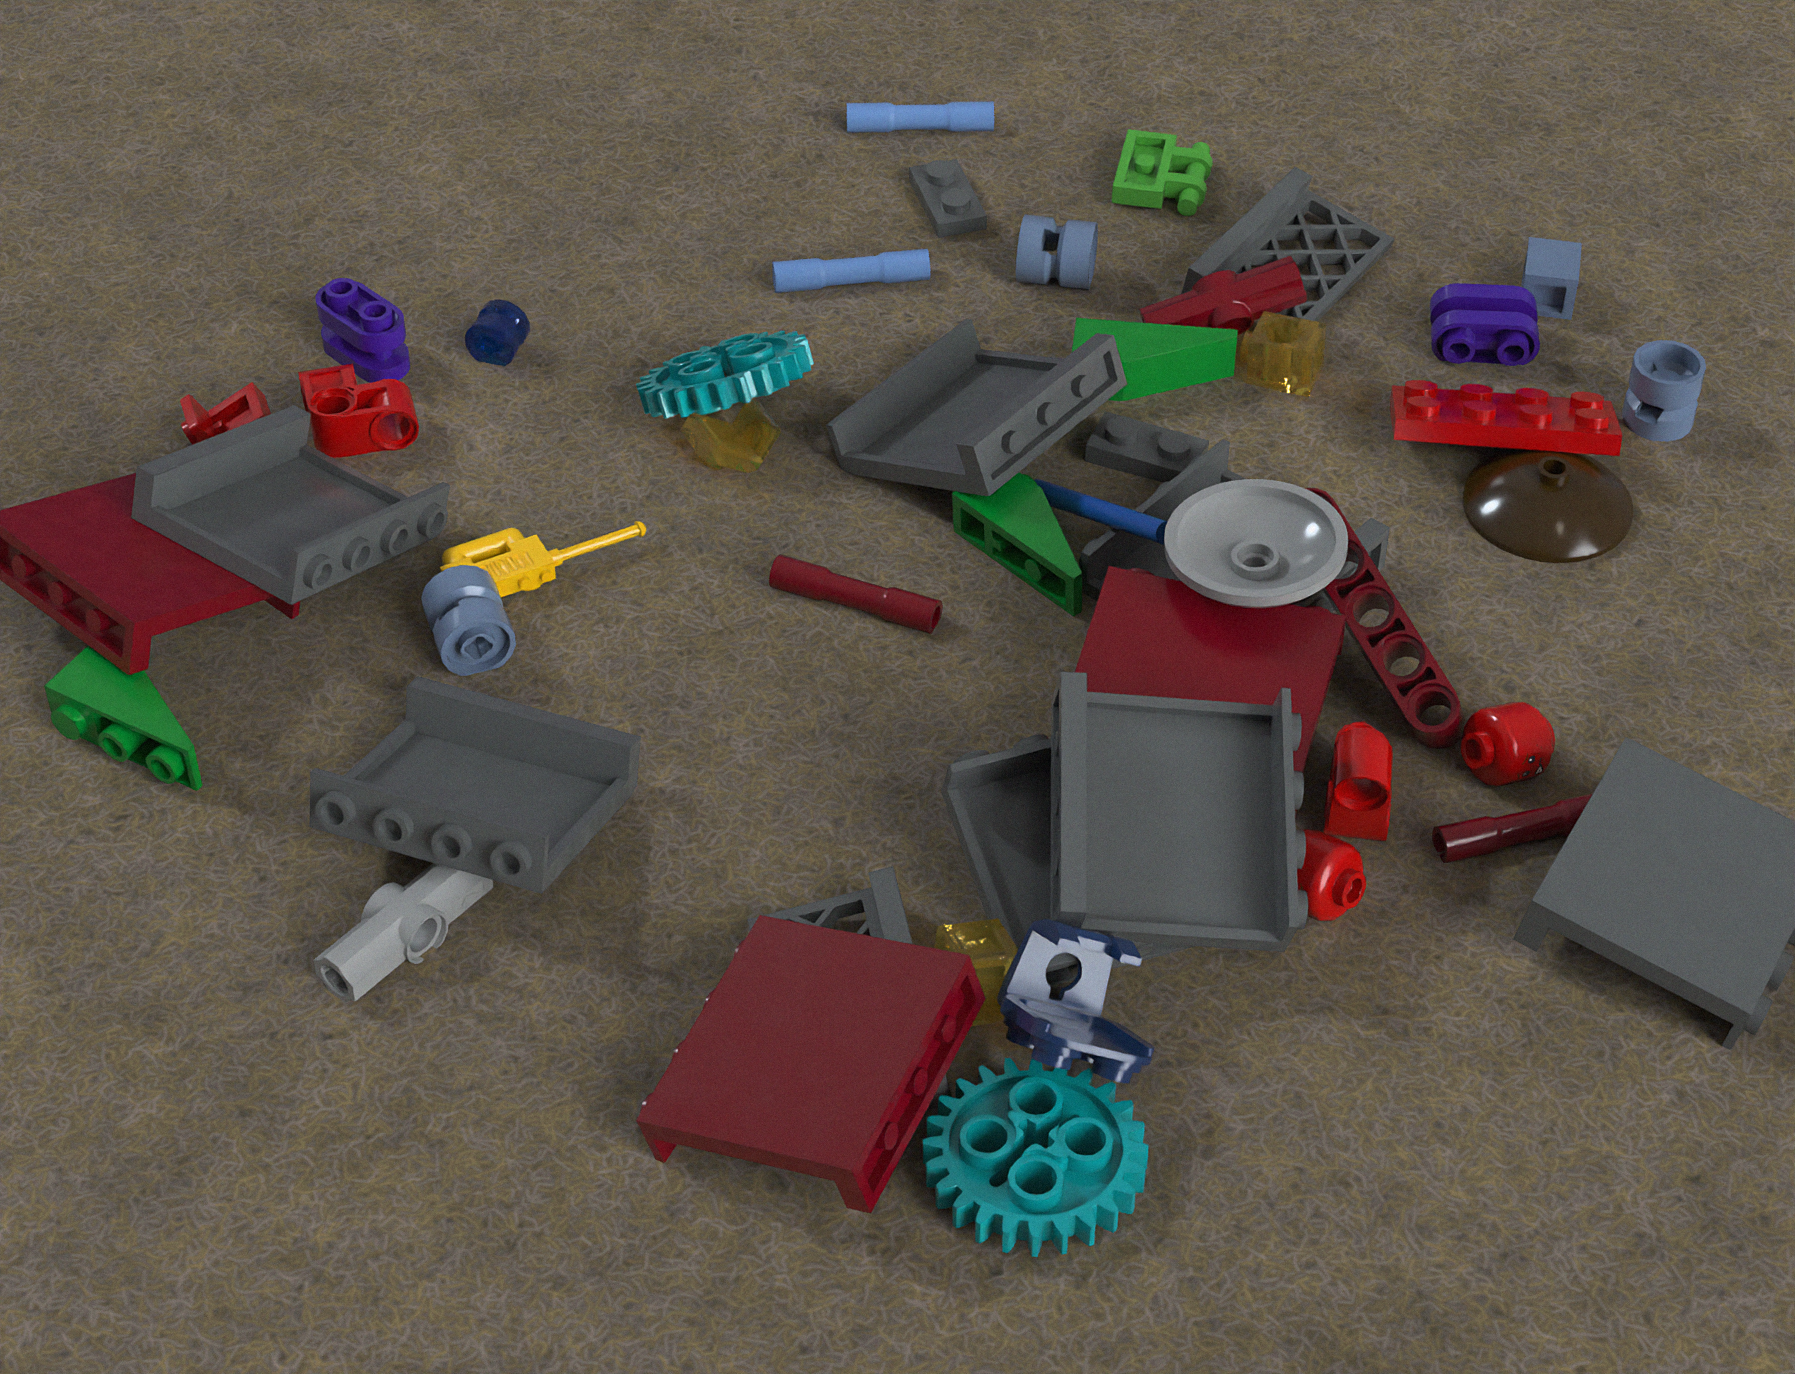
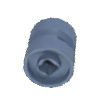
[1016,214,1098,290]
[1622,340,1706,442]
[421,565,516,676]

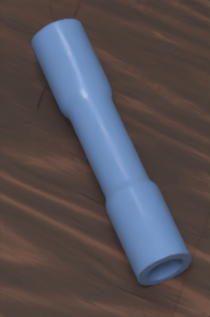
[847,101,994,133]
[772,249,930,293]

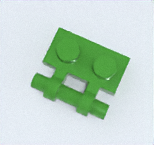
[1112,129,1213,216]

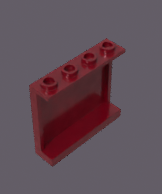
[0,473,301,675]
[1075,566,1346,821]
[636,915,986,1214]

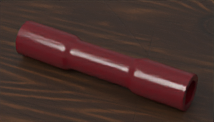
[769,554,943,634]
[1432,794,1592,863]

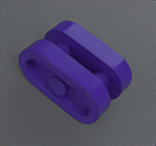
[315,278,410,383]
[1430,283,1540,366]

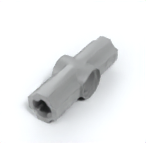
[314,863,493,1003]

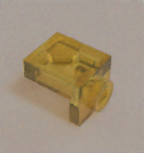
[680,400,781,473]

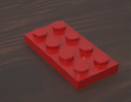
[1390,380,1622,456]

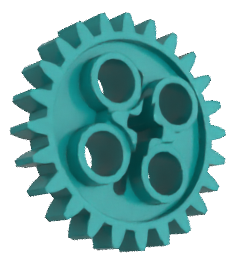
[636,330,814,419]
[923,1058,1149,1257]

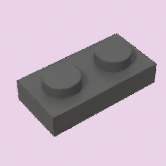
[909,159,987,238]
[1085,411,1209,483]

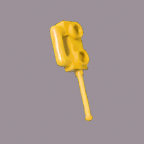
[440,521,646,597]

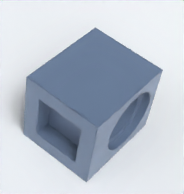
[1521,237,1582,320]

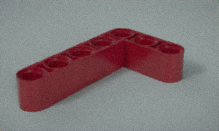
[1305,488,1466,749]

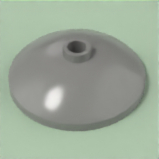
[1164,479,1348,608]

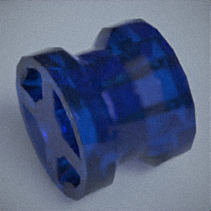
[464,299,530,367]

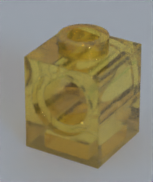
[1240,311,1327,397]

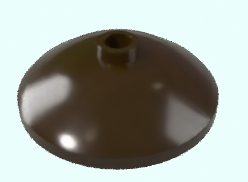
[1462,449,1634,563]

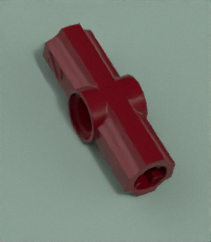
[1139,256,1307,336]

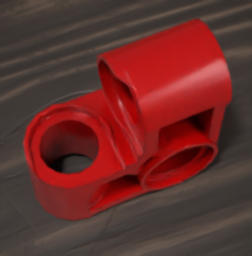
[298,363,419,458]
[1323,722,1393,841]

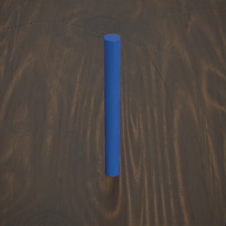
[1034,479,1168,545]

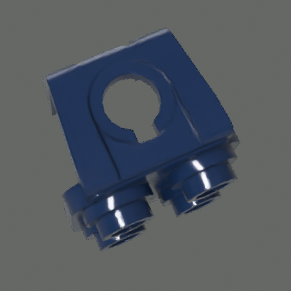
[997,919,1155,1084]

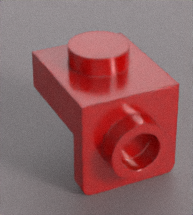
[180,382,271,445]

